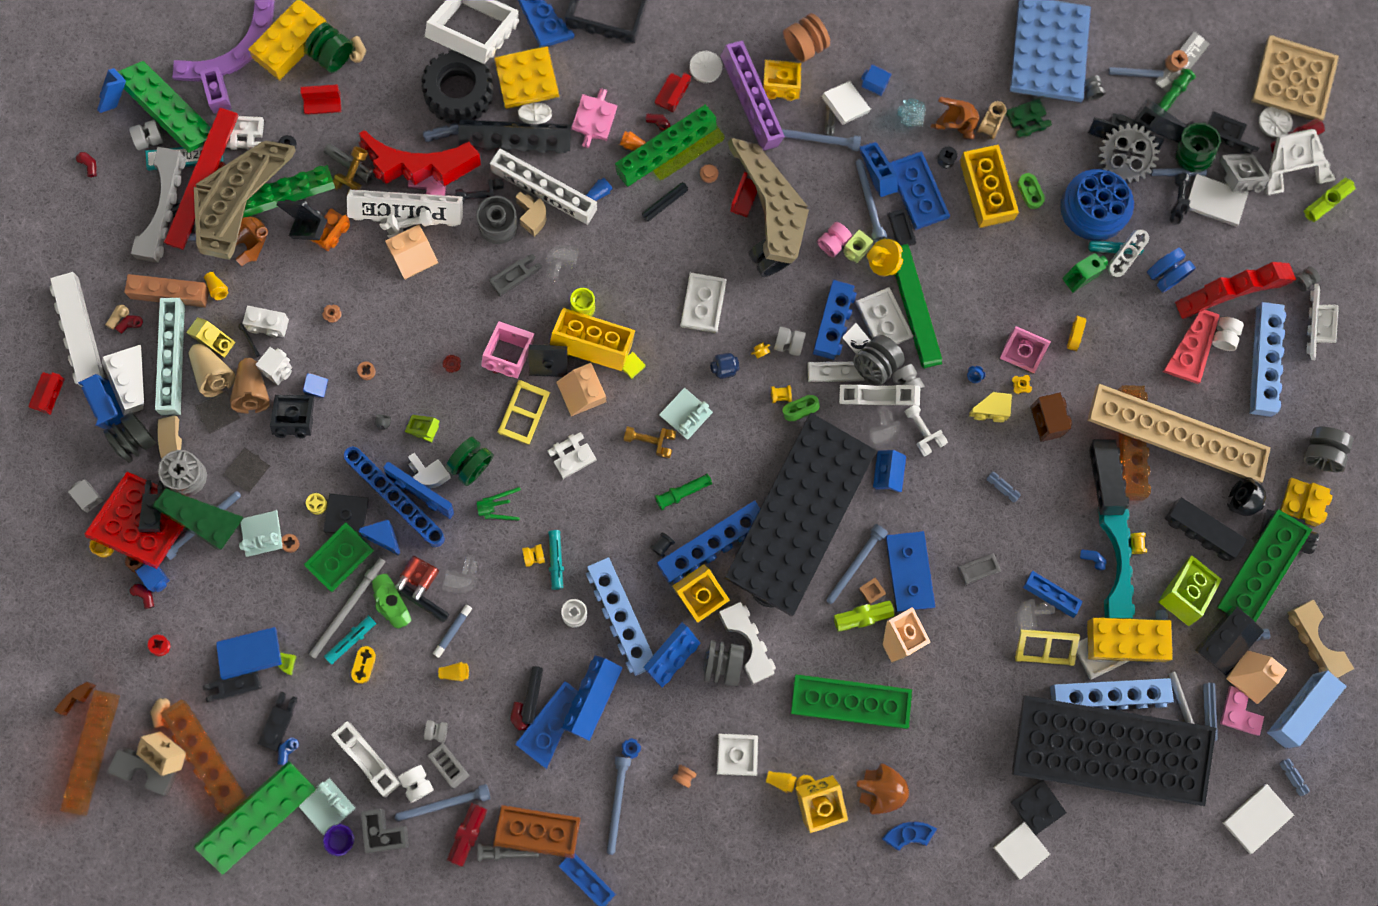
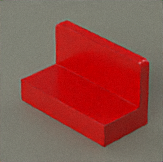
[655,73,691,113]
[300,84,341,115]
[730,172,757,218]
[29,372,65,415]

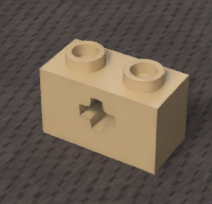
[137,732,186,776]

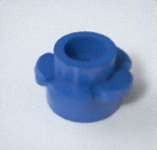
[967,366,985,383]
[621,738,641,758]

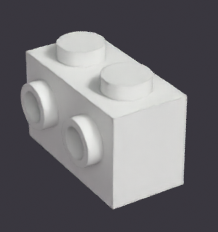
[243,306,289,338]
[256,347,292,385]

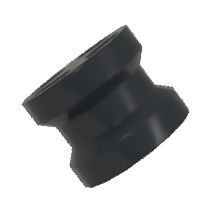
[937,146,958,169]

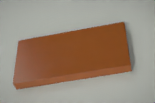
[494,805,581,858]

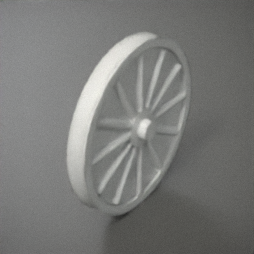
[689,51,722,83]
[518,103,552,124]
[1259,107,1292,138]

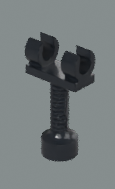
[1170,173,1191,224]
[455,179,505,204]

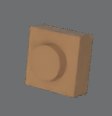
[859,577,886,604]

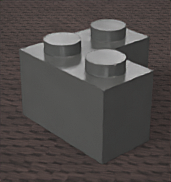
[361,809,409,853]

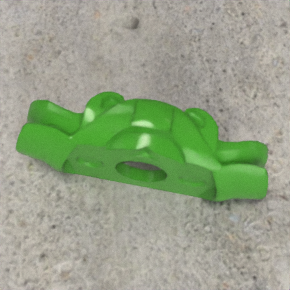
[372,574,411,628]

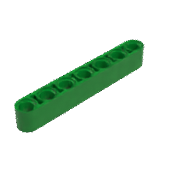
[894,244,942,369]

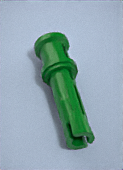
[1158,68,1196,111]
[654,473,712,511]

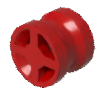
[148,635,170,656]

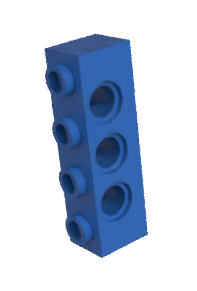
[813,280,856,360]

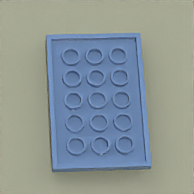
[1010,0,1091,103]

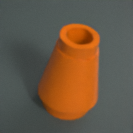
[619,131,647,151]

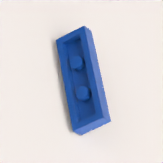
[1023,571,1083,618]
[559,854,616,906]

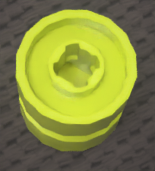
[570,288,595,316]

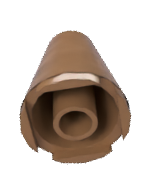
[230,358,270,413]

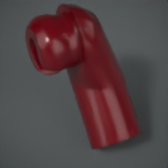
[646,114,670,131]
[76,152,97,177]
[114,315,143,334]
[130,584,155,609]
[510,702,529,731]

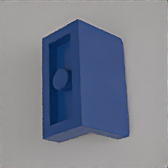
[97,68,126,113]
[873,450,906,492]

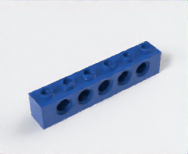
[657,500,760,585]

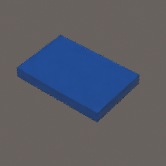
[216,627,282,680]

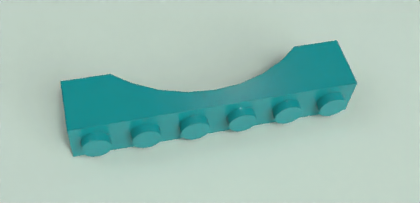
[1098,507,1135,619]

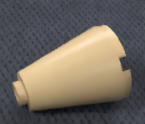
[188,344,236,397]

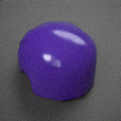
[323,824,354,856]

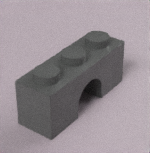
[107,748,178,796]

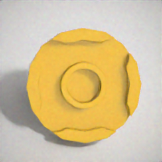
[867,239,903,276]

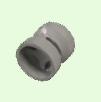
[424,720,448,743]

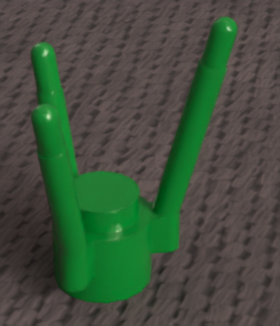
[477,487,521,521]

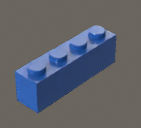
[562,655,623,741]

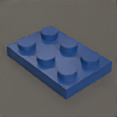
[643,623,700,688]

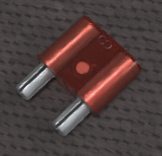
[395,556,439,600]

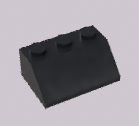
[1195,606,1264,676]

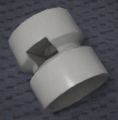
[129,120,164,151]
[774,326,806,356]
[891,364,925,391]

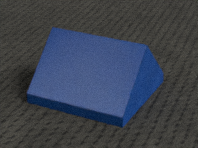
[359,520,400,556]

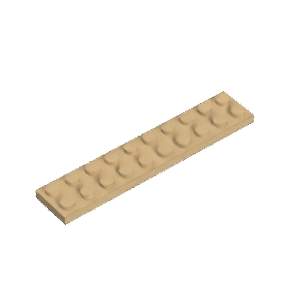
[1087,384,1270,483]

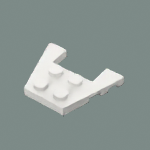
[1265,129,1335,195]

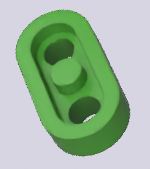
[1017,173,1045,209]
[783,395,820,421]

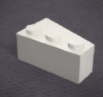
[102,345,144,416]

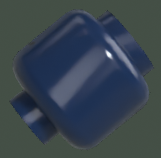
[710,353,739,379]

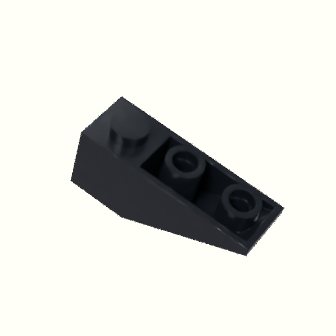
[1134,99,1188,143]

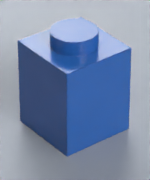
[861,64,891,96]
[135,564,170,593]

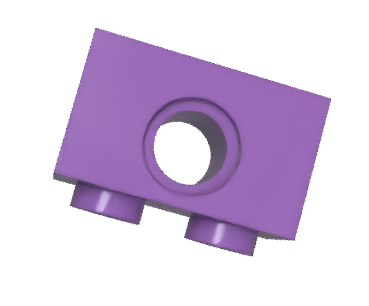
[200,67,232,114]

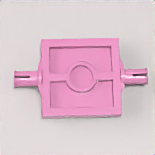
[571,88,617,148]

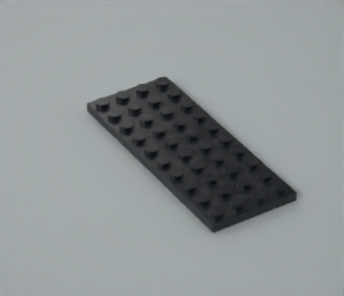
[724,413,877,617]
[1011,695,1216,806]

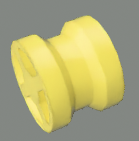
[306,493,328,515]

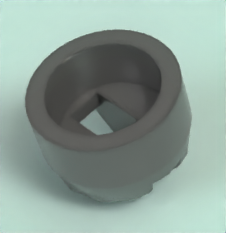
[375,414,391,429]

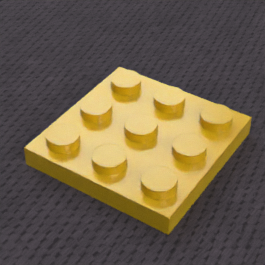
[494,46,559,109]

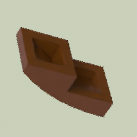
[54,682,96,716]

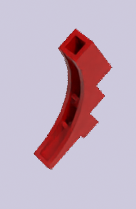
[359,130,481,186]
[1175,262,1297,319]

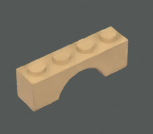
[1287,600,1354,678]

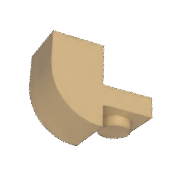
[516,191,547,237]

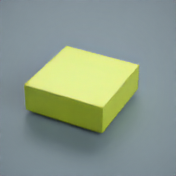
[623,352,646,379]

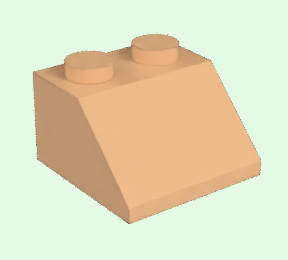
[385,224,438,279]
[556,363,606,416]

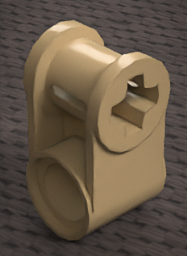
[977,101,1006,139]

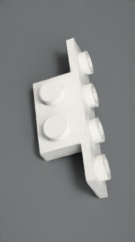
[1307,284,1339,360]

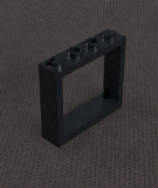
[565,0,648,44]

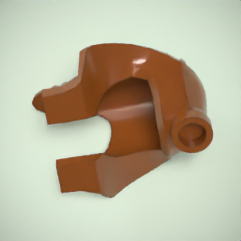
[931,97,979,139]
[235,216,268,266]
[856,764,909,814]

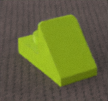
[405,415,440,442]

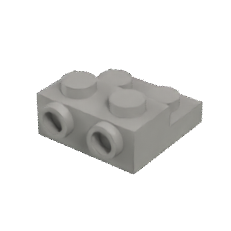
[1219,153,1270,194]

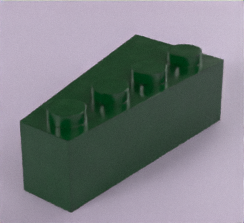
[151,489,244,550]

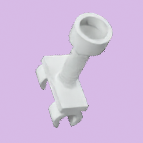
[379,210,433,239]
[904,405,948,457]

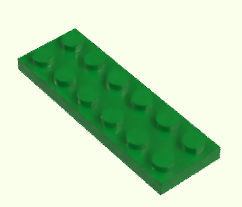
[118,61,211,153]
[243,165,335,217]
[1217,509,1313,622]
[791,674,913,729]
[194,761,316,875]

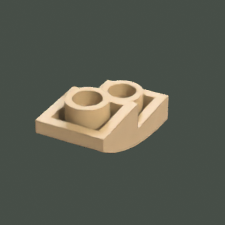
[158,415,182,459]

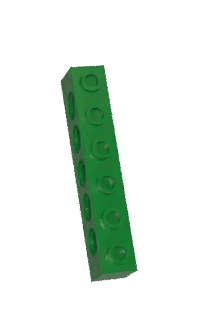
[615,104,717,187]

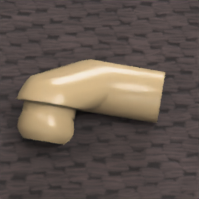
[350,36,366,63]

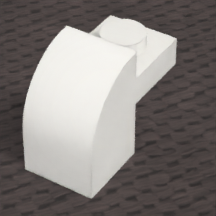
[408,453,451,488]

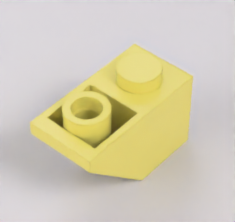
[186,317,235,358]
[969,392,1012,423]

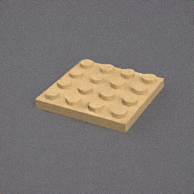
[1252,35,1339,121]

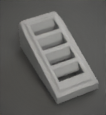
[428,743,470,788]

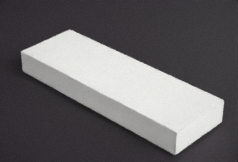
[807,362,865,382]

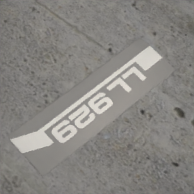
[1156,31,1209,92]

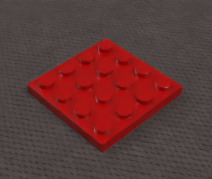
[85,471,184,569]

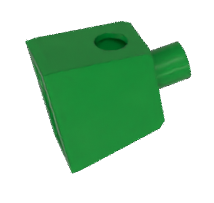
[1062,253,1108,293]

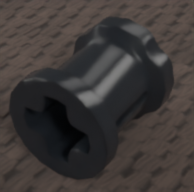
[650,532,675,558]

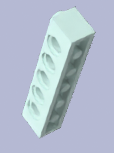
[155,298,185,416]

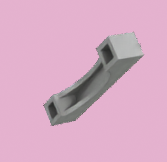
[131,147,186,263]

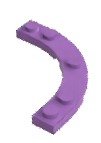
[172,0,275,81]

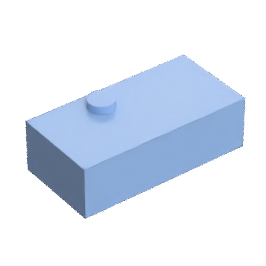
[1267,671,1346,748]

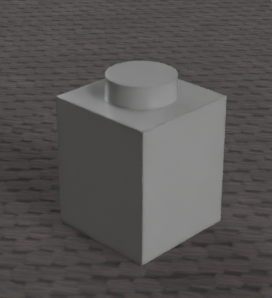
[68,480,103,513]

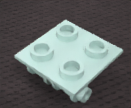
[659,387,713,440]
[239,510,283,557]
[299,778,355,835]

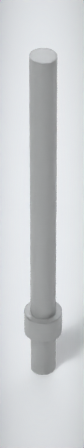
[309,557,386,658]

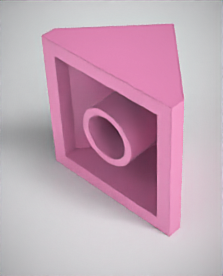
[1000,326,1051,373]

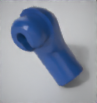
[1080,549,1107,570]
[277,738,299,765]

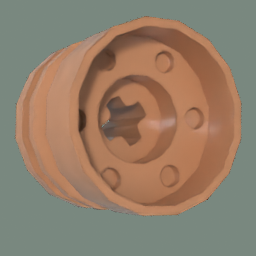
[783,13,830,63]

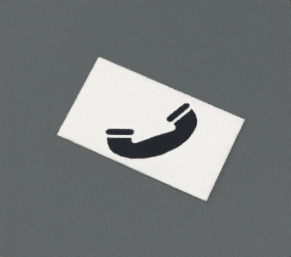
[843,323,870,354]

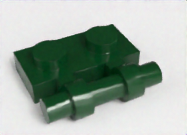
[1005,98,1052,138]

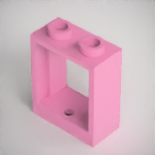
[482,322,535,379]

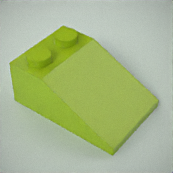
[1159,555,1222,626]

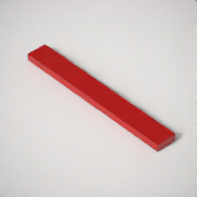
[164,107,239,250]

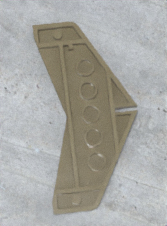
[728,138,809,263]
[194,141,296,260]

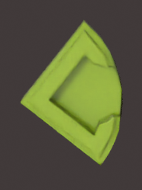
[278,653,296,675]

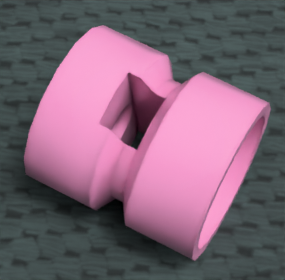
[817,222,852,257]

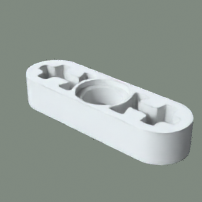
[1107,230,1149,277]

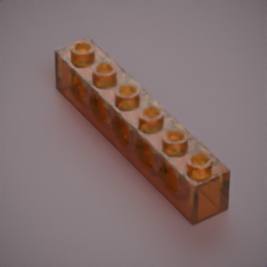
[1117,385,1151,501]
[60,690,120,816]
[161,699,248,815]

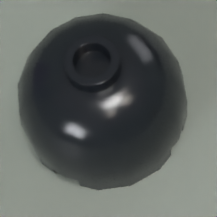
[1227,477,1266,516]

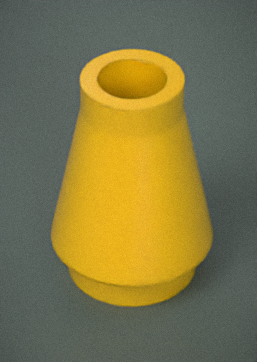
[204,272,228,300]
[438,662,469,681]
[766,771,797,793]

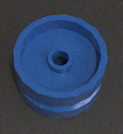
[1146,247,1196,293]

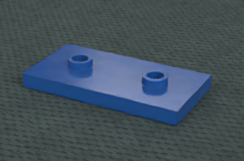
[889,151,950,230]
[383,462,454,519]
[885,531,935,612]

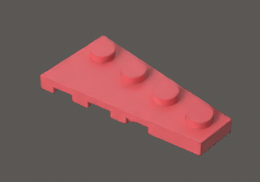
[1163,310,1220,384]

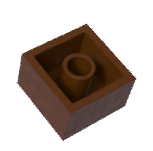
[1030,392,1072,442]

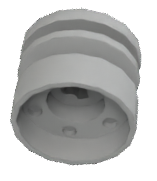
[158,450,207,496]

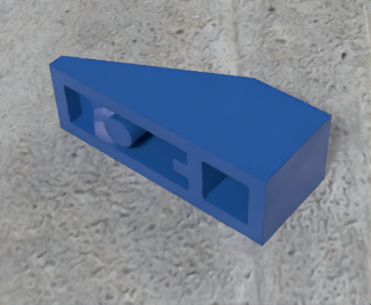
[859,142,898,197]

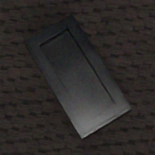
[888,209,917,246]

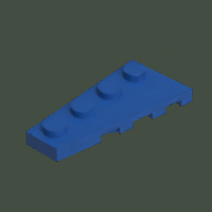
[518,0,575,48]
[515,681,578,769]

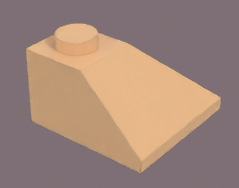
[883,607,930,662]
[1226,651,1287,704]

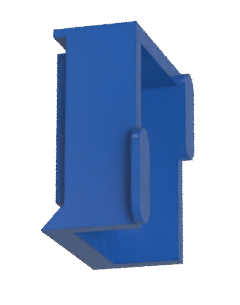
[78,374,124,430]

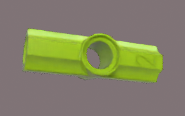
[1304,177,1356,222]
[833,601,895,632]

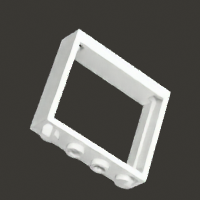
[425,0,519,64]

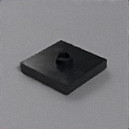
[529,345,568,377]
[324,493,369,537]

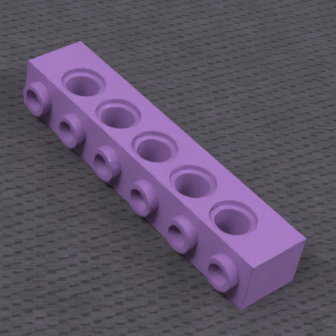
[720,41,785,151]

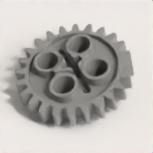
[1098,123,1160,184]

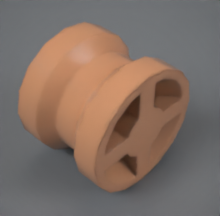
[1165,50,1188,72]
[672,764,697,788]

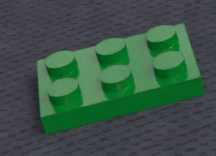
[304,523,374,592]

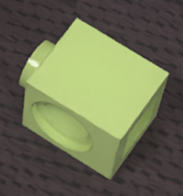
[843,230,874,263]

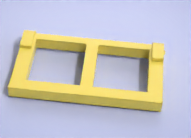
[497,380,550,445]
[1015,629,1080,666]

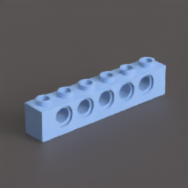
[1249,302,1286,417]
[586,557,653,676]
[1050,678,1173,710]

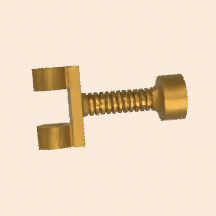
[333,146,368,195]
[623,426,676,458]

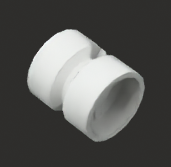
[1212,317,1244,351]
[561,599,587,628]
[398,765,434,803]

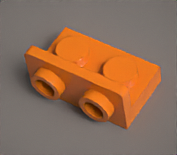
[311,208,350,252]

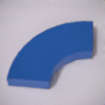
[882,822,937,851]

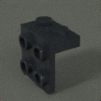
[276,199,327,240]

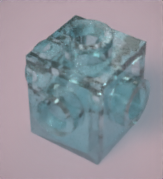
[897,98,926,127]

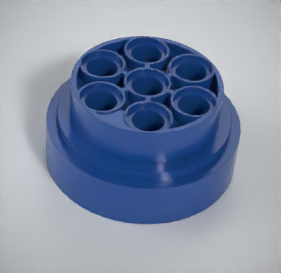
[1060,169,1134,241]

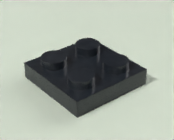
[1010,780,1067,836]

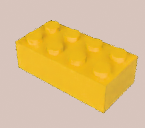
[248,0,326,81]
[959,144,1019,228]
[550,308,635,371]
[1087,618,1172,662]

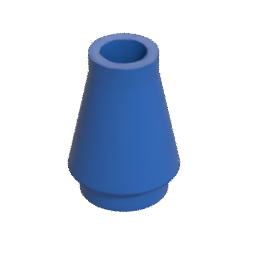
[585,177,613,201]

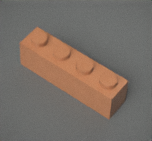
[124,274,209,307]

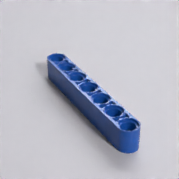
[344,446,445,547]

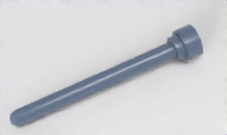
[782,129,861,151]
[856,159,887,243]
[166,492,241,560]
[827,524,888,604]
[607,757,631,855]
[394,784,491,821]

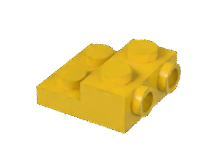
[763,60,801,101]
[1280,478,1332,527]

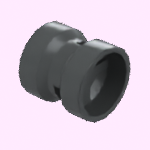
[1084,76,1106,100]
[1293,266,1321,292]

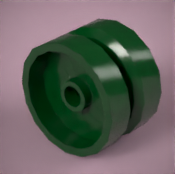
[445,436,494,486]

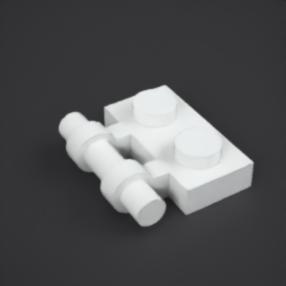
[226,116,264,150]
[547,432,597,479]

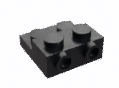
[270,395,315,439]

